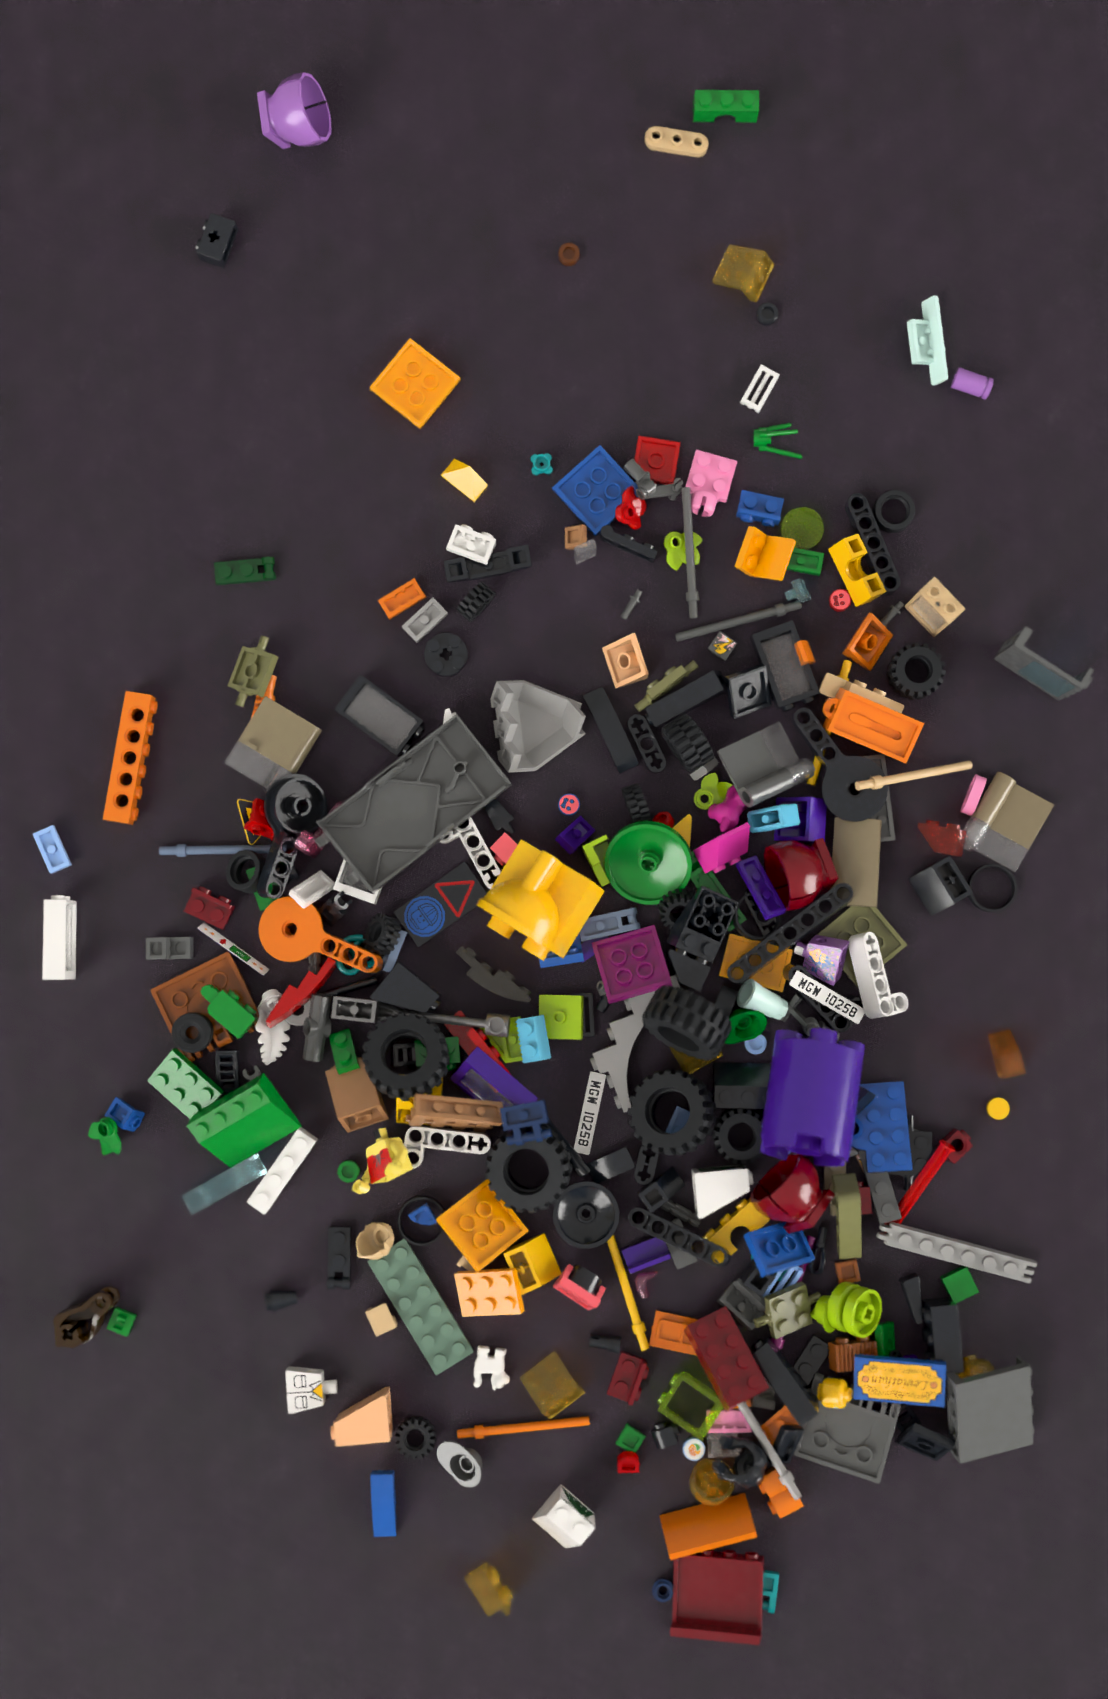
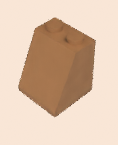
[325,1058,389,1133]

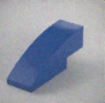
[370,1470,397,1537]

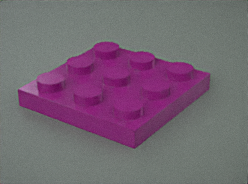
[592,925,673,1004]

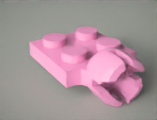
[686,450,737,517]

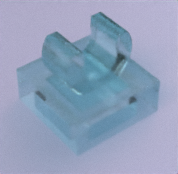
[784,578,811,603]

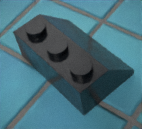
[712,1062,771,1109]

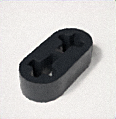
[634,1145,659,1185]

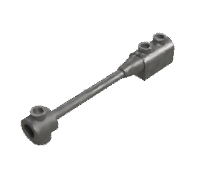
[331,996,510,1037]

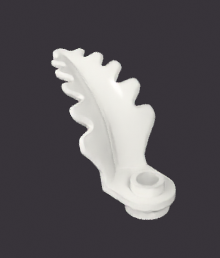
[255,989,290,1065]

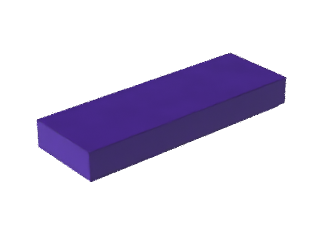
[736,856,786,920]

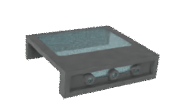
[994,626,1094,701]

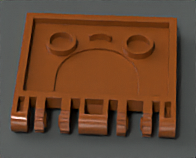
[150,951,259,1062]

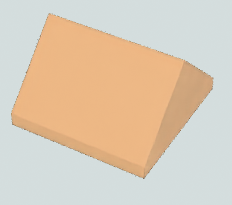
[602,633,649,688]

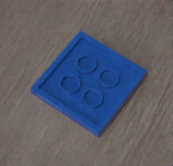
[552,445,638,537]

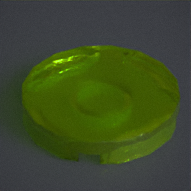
[781,507,824,550]

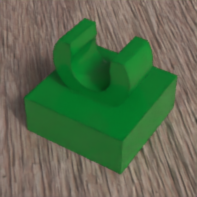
[106,1307,137,1337]

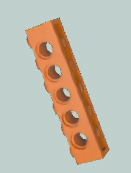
[103,691,158,825]

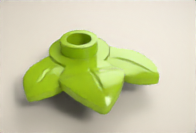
[664,532,703,571]
[694,773,733,810]

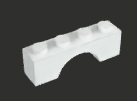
[247,1127,319,1215]

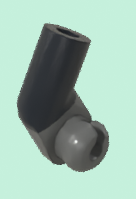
[595,980,610,1013]

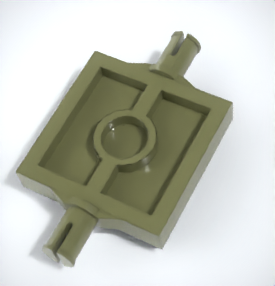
[228,635,279,707]
[634,660,698,712]
[753,1281,821,1340]

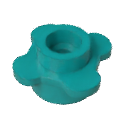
[531,453,553,476]

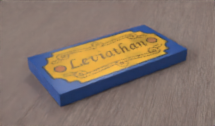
[854,1354,946,1407]

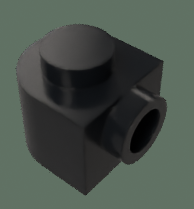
[651,1421,680,1449]

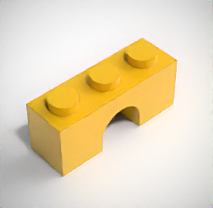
[828,534,886,607]
[702,1198,770,1263]

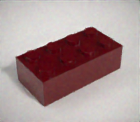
[684,1306,769,1412]

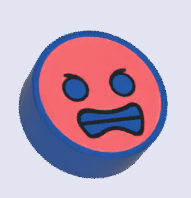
[558,794,580,816]

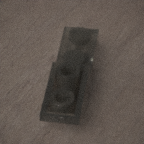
[456,946,532,1003]

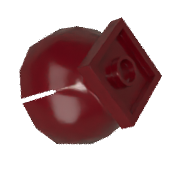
[763,838,839,911]
[751,1153,835,1234]

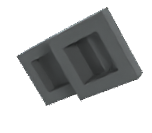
[146,937,194,960]
[659,1218,697,1270]

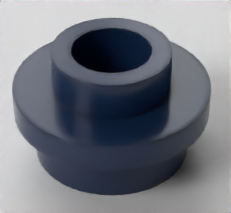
[652,1578,673,1602]

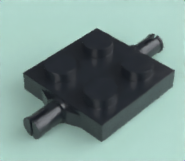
[888,1115,932,1191]

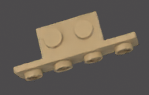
[819,673,904,713]

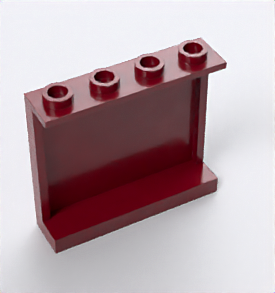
[670,1549,764,1645]

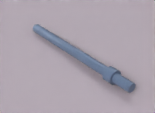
[159,844,287,857]

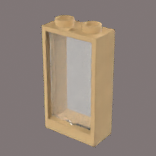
[904,577,965,637]

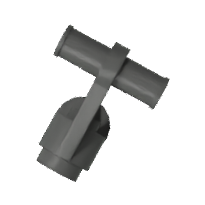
[624,459,683,501]
[781,993,840,1041]

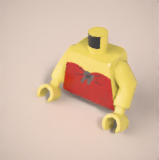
[352,1128,413,1194]

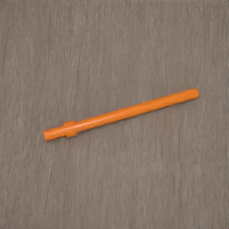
[457,1416,590,1439]

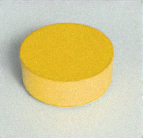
[986,1097,1010,1120]

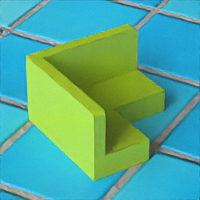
[582,835,610,888]

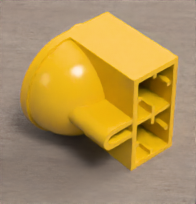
[476,839,605,961]

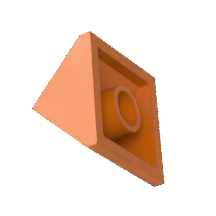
[842,612,893,671]

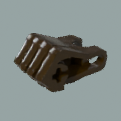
[53,1286,120,1349]

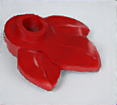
[615,486,646,530]

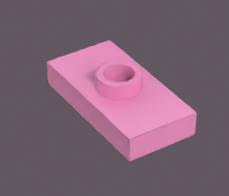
[706,1409,752,1433]

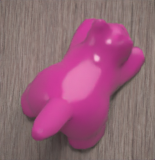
[708,785,747,832]

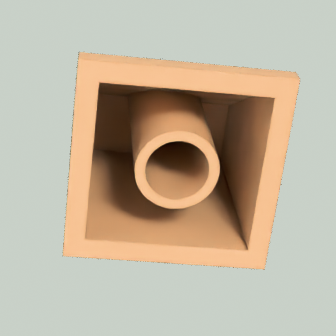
[331,1387,393,1446]

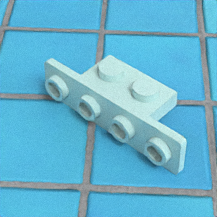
[907,296,948,385]

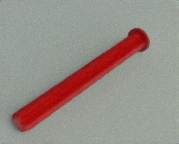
[884,1139,955,1233]

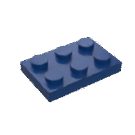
[743,1222,815,1277]

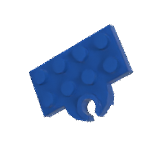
[852,1081,912,1173]

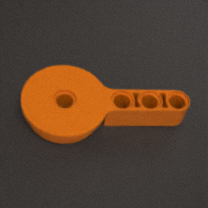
[259,896,383,973]

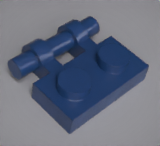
[500,1099,552,1146]

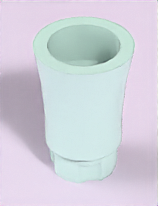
[737,979,788,1020]

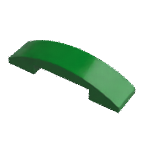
[690,849,747,932]

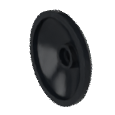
[553,1181,619,1249]

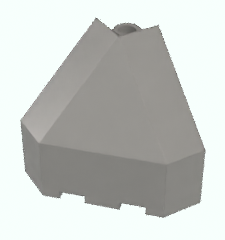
[490,680,586,773]

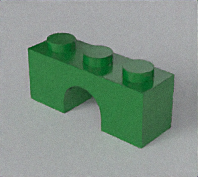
[693,90,759,122]

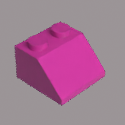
[693,822,750,874]

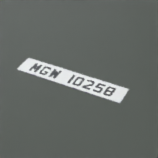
[789,971,865,1024]
[574,1071,606,1155]

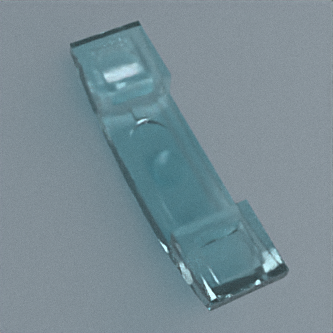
[182,1153,268,1215]

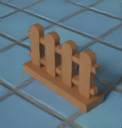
[406,1094,503,1132]

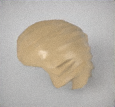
[356,1222,394,1260]

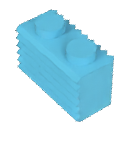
[747,803,800,833]
[515,1015,551,1063]

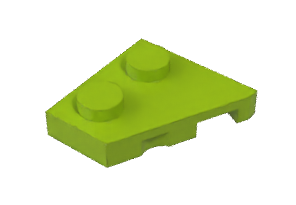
[479,1016,523,1063]

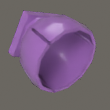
[257,72,331,149]

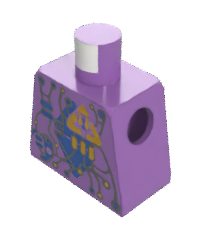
[794,935,850,986]

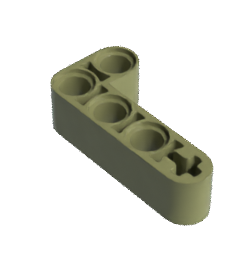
[832,1173,862,1260]

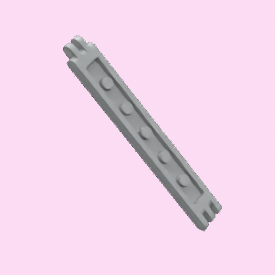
[876,1222,1037,1283]

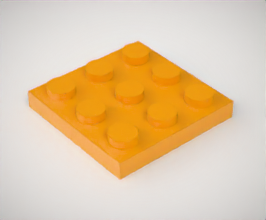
[370,338,460,429]
[436,1179,529,1272]

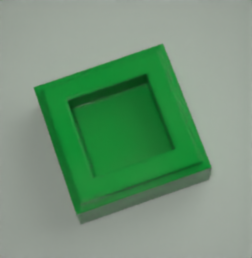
[615,1423,646,1453]

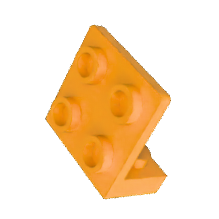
[734,526,796,581]

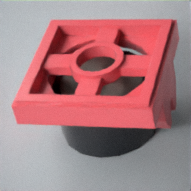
[553,1264,606,1310]

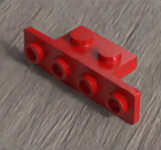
[444,1010,512,1091]

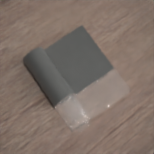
[716,721,815,807]

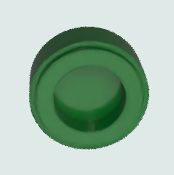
[337,1160,360,1183]

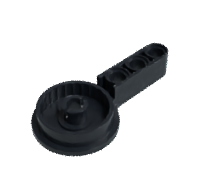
[792,708,888,822]
[257,774,328,899]

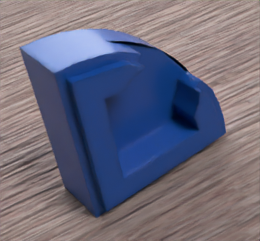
[408,1202,437,1225]

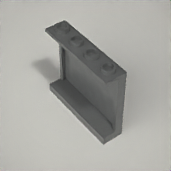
[946,1355,1035,1464]

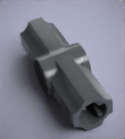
[303,993,332,1062]

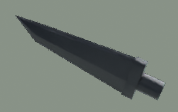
[484,798,516,836]

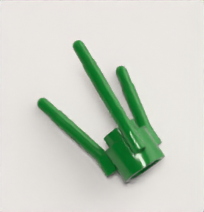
[753,423,802,459]

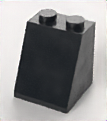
[370,962,442,1013]

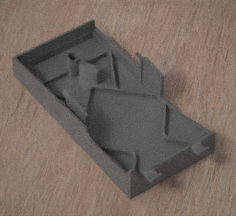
[314,714,512,893]

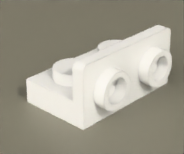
[446,524,496,565]

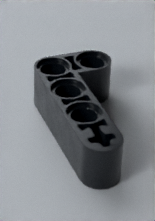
[783,963,863,1032]

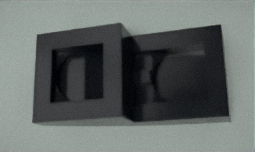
[586,1146,635,1183]

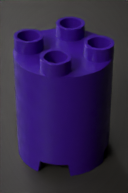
[760,1028,865,1167]

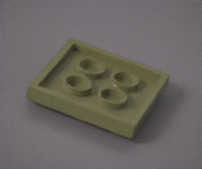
[816,906,907,987]

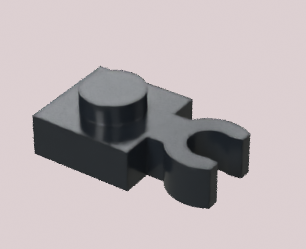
[318,891,353,927]

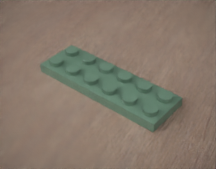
[367,1238,474,1376]

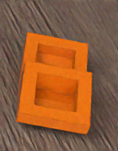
[794,640,816,666]

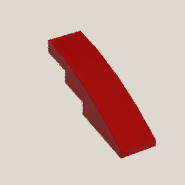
[265,957,337,1028]

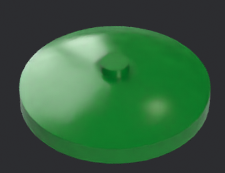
[604,821,692,905]

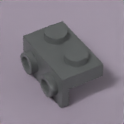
[716,1278,766,1331]

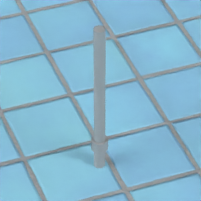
[738,1402,802,1500]

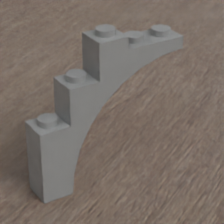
[590,975,680,1112]

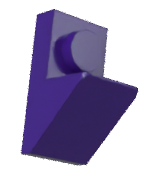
[555,815,596,855]

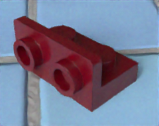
[184,886,235,930]
[606,1351,649,1406]

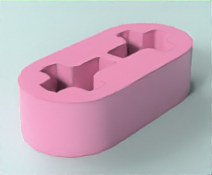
[960,774,987,816]

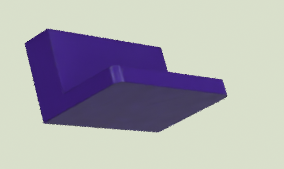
[621,1237,671,1274]

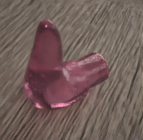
[635,1271,657,1299]

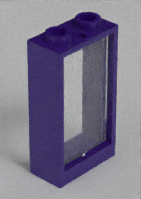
[450,1046,538,1124]

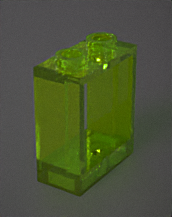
[657,1370,723,1441]

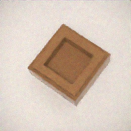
[565,524,587,550]

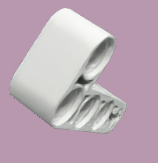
[440,817,501,889]
[848,932,908,1019]
[404,1125,491,1168]

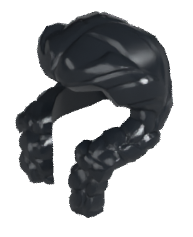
[712,1435,768,1489]

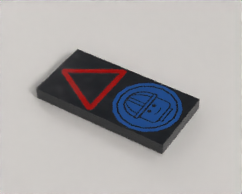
[394,862,486,948]

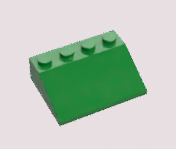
[187,1073,302,1168]

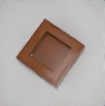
[834,1258,861,1284]

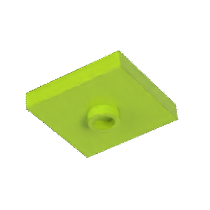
[539,995,583,1040]

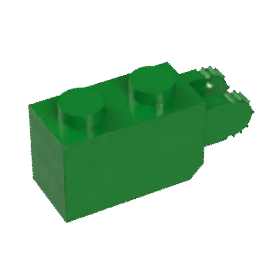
[200,984,258,1039]

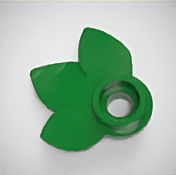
[88,1117,121,1156]

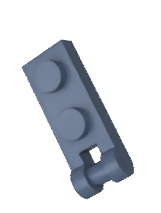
[579,907,641,942]

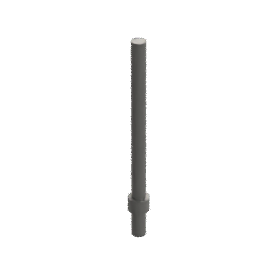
[682,487,699,618]
[675,600,802,642]

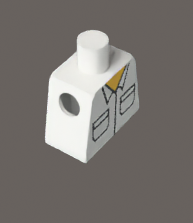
[285,1366,338,1414]

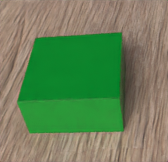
[940,1266,979,1303]

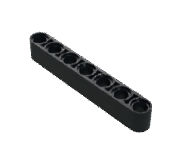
[727,883,853,984]

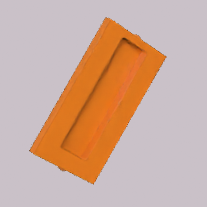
[649,1310,699,1356]

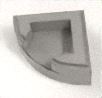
[690,756,719,781]

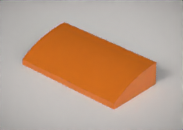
[659,1493,757,1560]

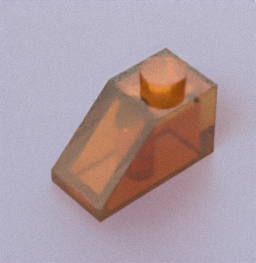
[988,1030,1026,1079]

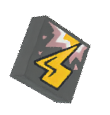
[707,631,738,662]

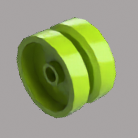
[827,1282,882,1338]

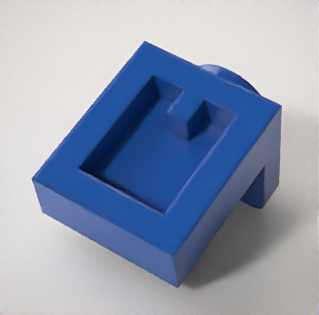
[104,1097,145,1132]

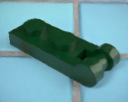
[214,557,276,585]

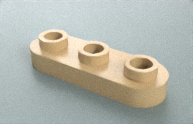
[645,126,708,157]

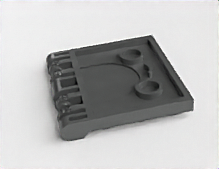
[793,1372,902,1484]

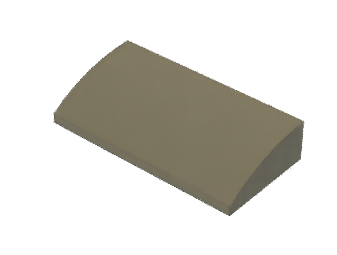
[831,817,882,907]

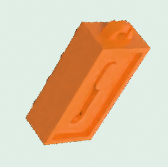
[822,687,924,763]

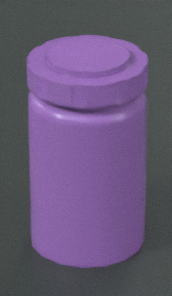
[951,367,993,400]

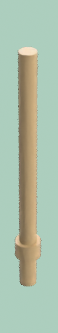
[855,760,972,790]

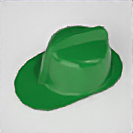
[725,1007,767,1044]

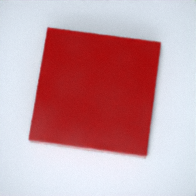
[631,436,681,485]

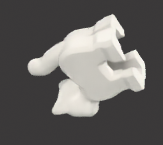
[473,1345,510,1390]

